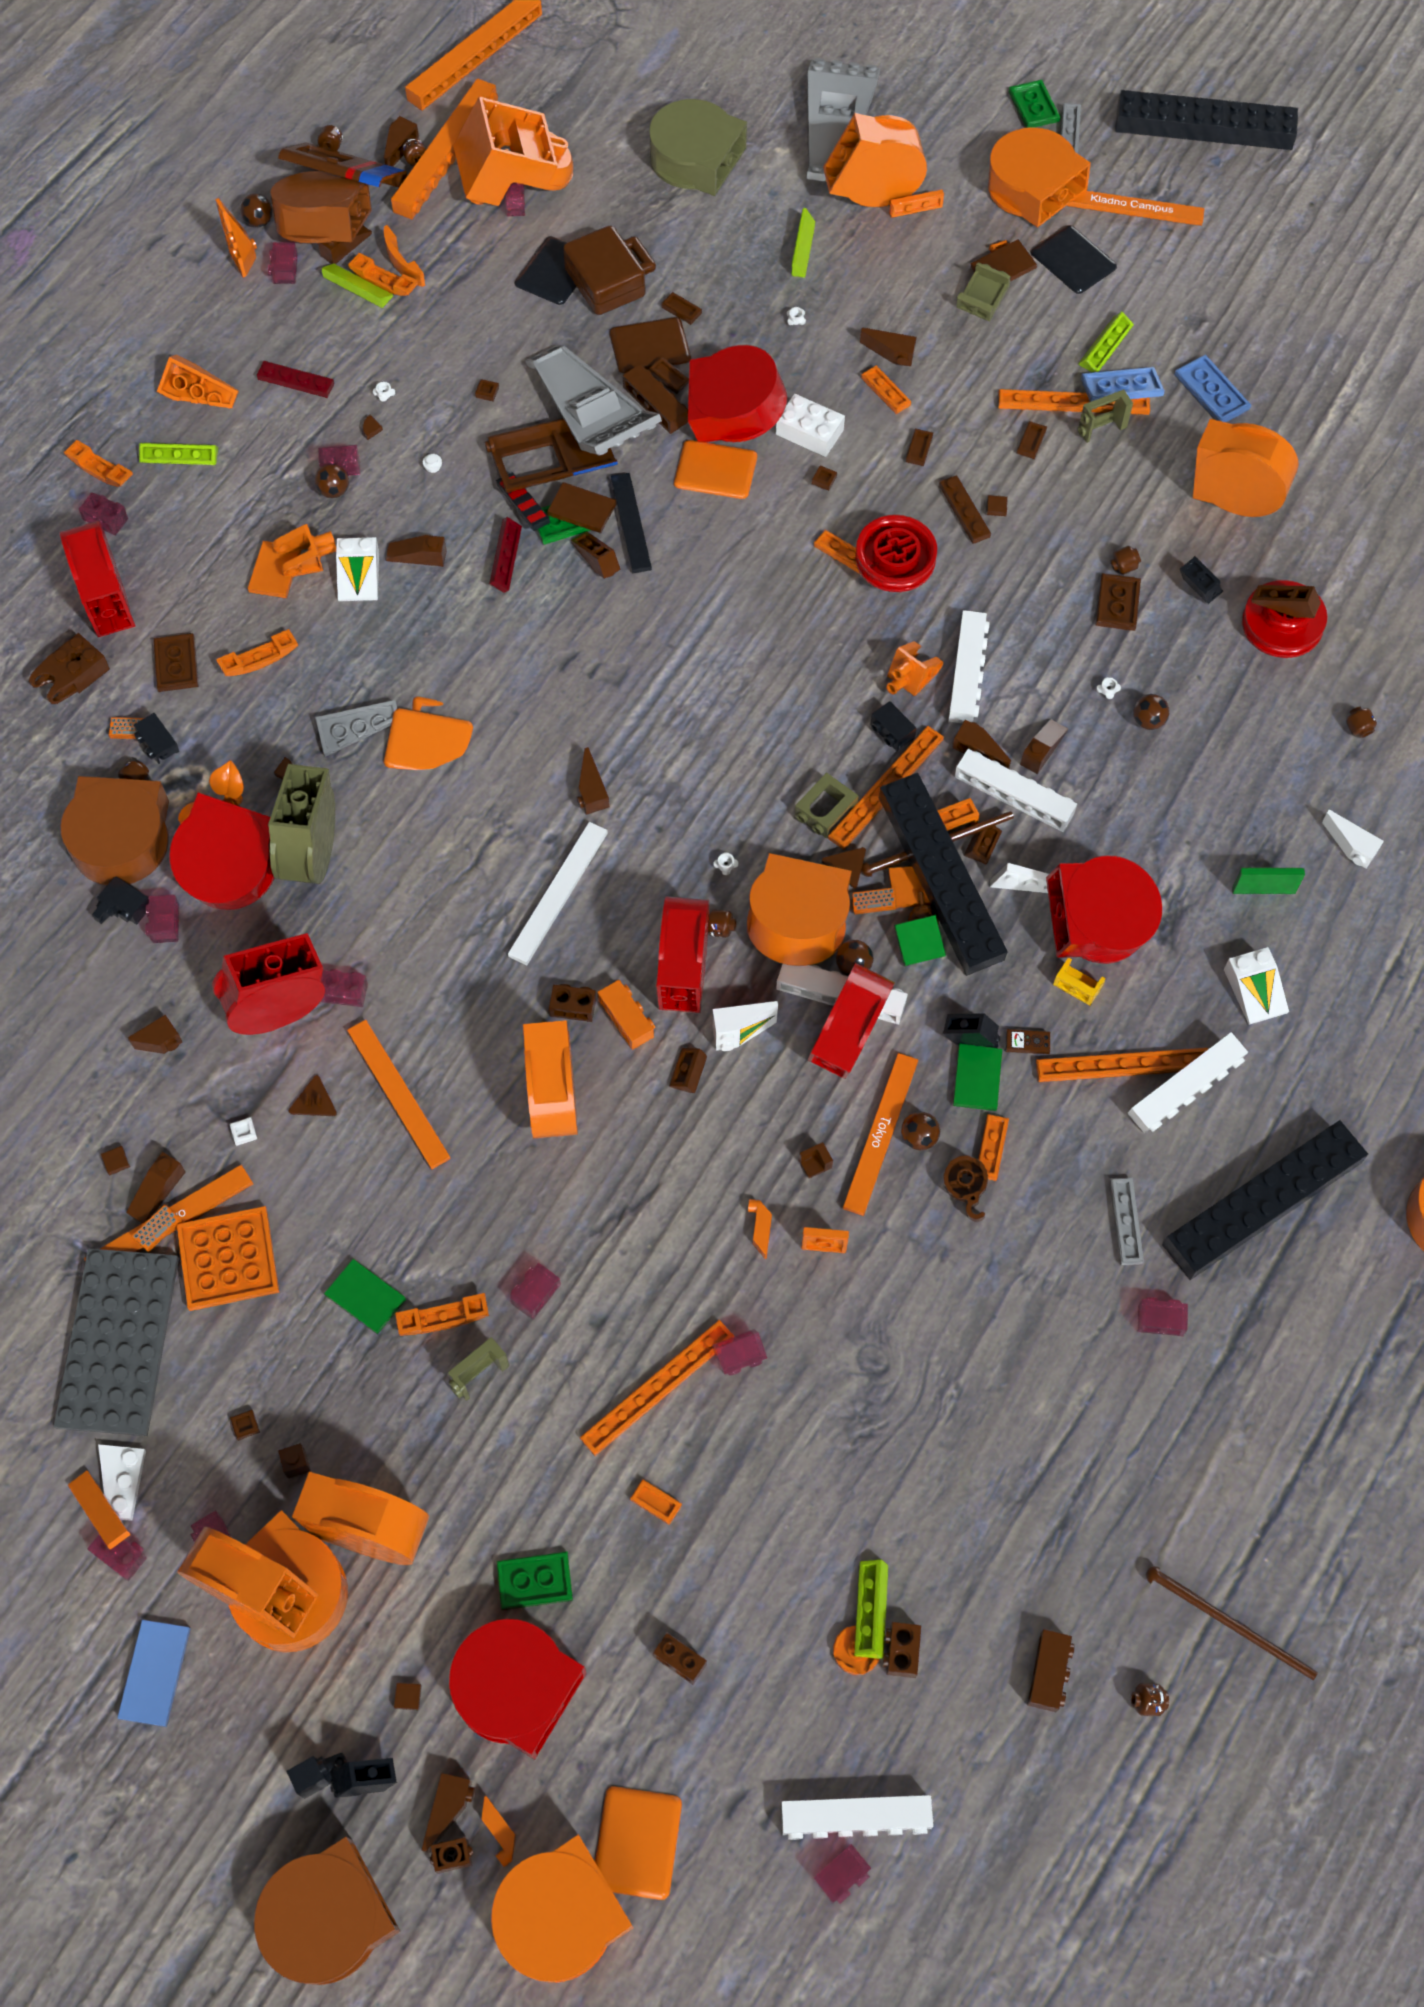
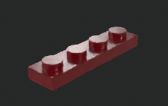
[257,361,334,398]
[489,517,522,593]

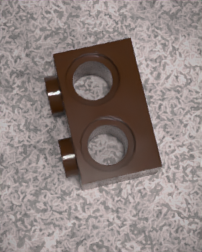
[549,984,596,1022]
[883,1622,921,1678]
[653,1633,707,1685]

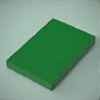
[1009,80,1061,128]
[537,505,591,545]
[1232,868,1305,894]
[953,1044,1002,1111]
[324,1259,406,1335]
[497,1552,573,1610]

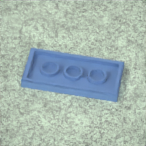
[1174,355,1251,422]
[1081,367,1164,402]
[117,1620,191,1727]

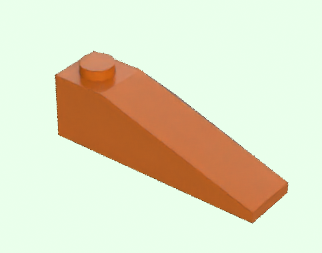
[215,198,257,277]
[157,354,239,409]

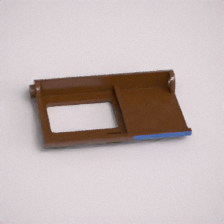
[485,418,618,493]

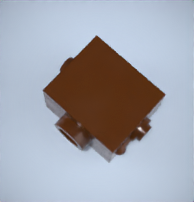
[430,1837,473,1874]

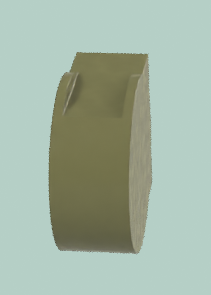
[650,99,747,196]
[268,764,335,884]

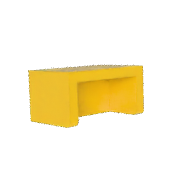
[1053,957,1106,1006]

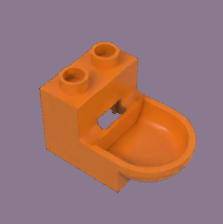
[454,96,573,206]

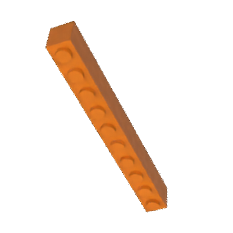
[405,0,542,111]
[391,78,498,219]

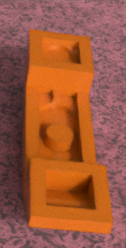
[384,225,425,287]
[348,253,419,296]
[64,440,133,487]
[216,629,298,676]
[395,1293,489,1336]

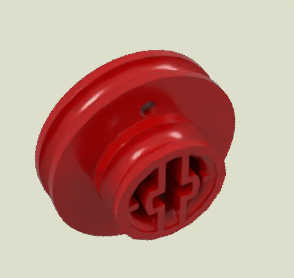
[855,515,937,592]
[1242,580,1327,658]

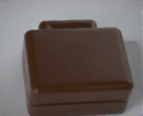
[563,225,656,315]
[609,317,691,373]

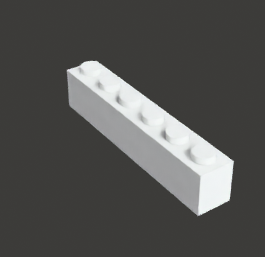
[948,610,989,724]
[955,749,1077,832]
[776,964,908,1025]
[1128,1032,1248,1134]
[781,1795,933,1840]

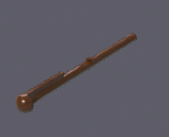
[861,811,1014,877]
[1146,1566,1318,1680]

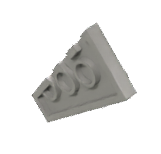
[316,700,397,757]

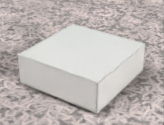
[230,1117,257,1146]

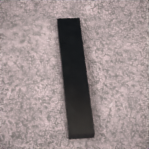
[611,473,652,574]

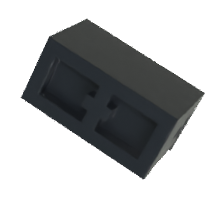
[1180,556,1224,604]
[870,701,917,751]
[134,712,179,764]

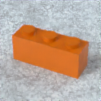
[597,980,655,1050]

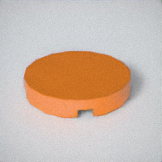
[833,1625,879,1675]

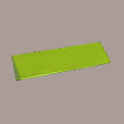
[791,208,815,278]
[322,264,393,308]
[1078,311,1134,373]
[139,443,218,465]
[854,1559,888,1659]

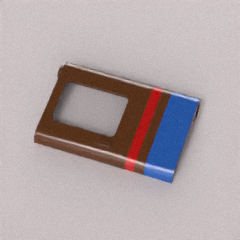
[278,142,407,188]

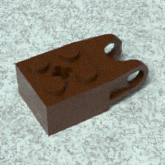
[29,632,110,704]

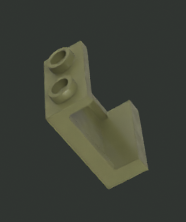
[957,262,1010,322]
[448,1337,509,1401]

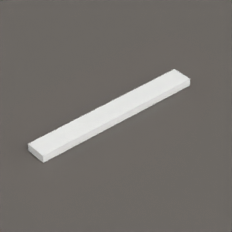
[508,822,608,965]

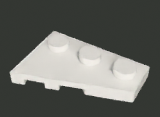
[990,863,1049,893]
[98,1444,146,1521]

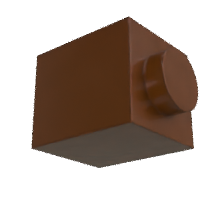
[278,1443,311,1479]

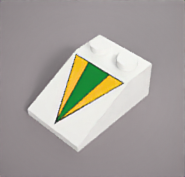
[336,537,379,601]
[1224,947,1289,1025]
[713,1001,778,1051]

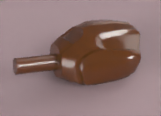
[908,892,939,924]

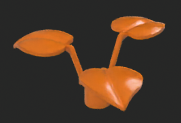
[178,760,244,824]

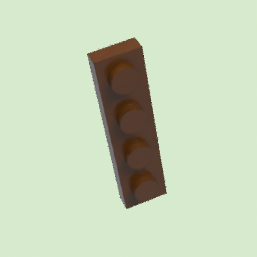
[939,475,991,544]

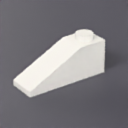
[1322,810,1384,869]

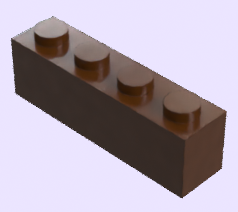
[623,364,688,434]

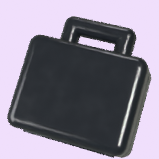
[1031,225,1117,294]
[515,236,577,305]

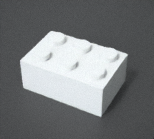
[776,393,845,457]

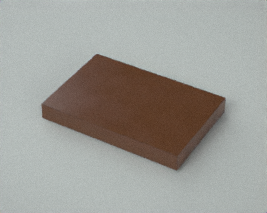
[971,239,1037,282]
[547,482,616,533]
[1096,573,1141,631]
[153,633,199,692]

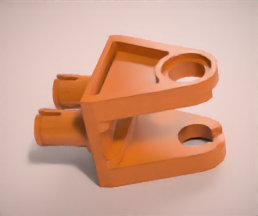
[272,524,337,577]
[886,641,943,696]

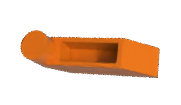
[748,1199,772,1259]
[481,1796,516,1868]

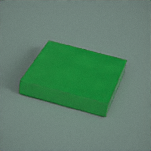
[894,915,946,967]

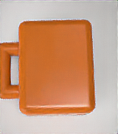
[674,440,758,499]
[384,697,473,770]
[595,1786,682,1900]

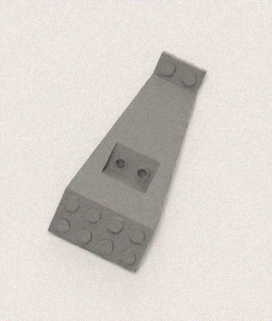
[807,58,881,181]
[525,345,662,455]

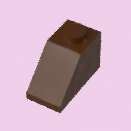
[128,1015,183,1054]

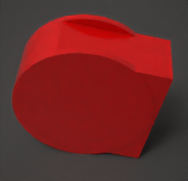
[688,345,787,442]
[60,520,136,638]
[170,792,274,910]
[1046,856,1162,964]
[656,897,709,1013]
[212,933,325,1035]
[807,963,895,1079]
[449,1619,587,1760]

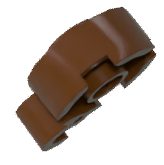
[943,1155,988,1222]

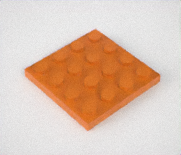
[177,1206,280,1311]

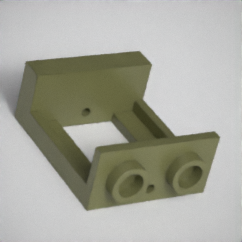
[1078,389,1133,443]
[795,772,859,839]

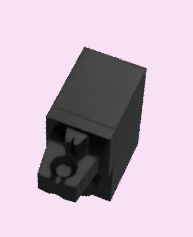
[92,876,152,925]
[943,1013,1000,1048]
[286,1752,348,1799]
[332,1758,397,1798]

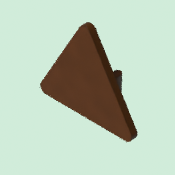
[822,847,866,888]
[289,1075,337,1116]

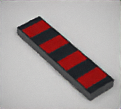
[496,472,550,531]

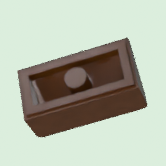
[964,820,1002,864]
[669,1048,707,1093]

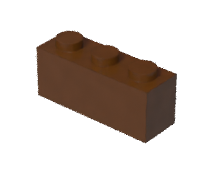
[1027,1629,1075,1712]

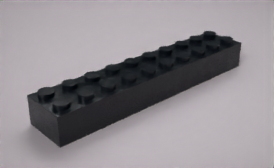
[1115,90,1298,150]
[878,772,1008,976]
[1162,1120,1368,1280]

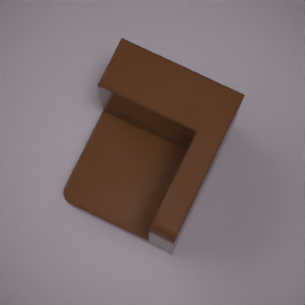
[799,1142,833,1178]

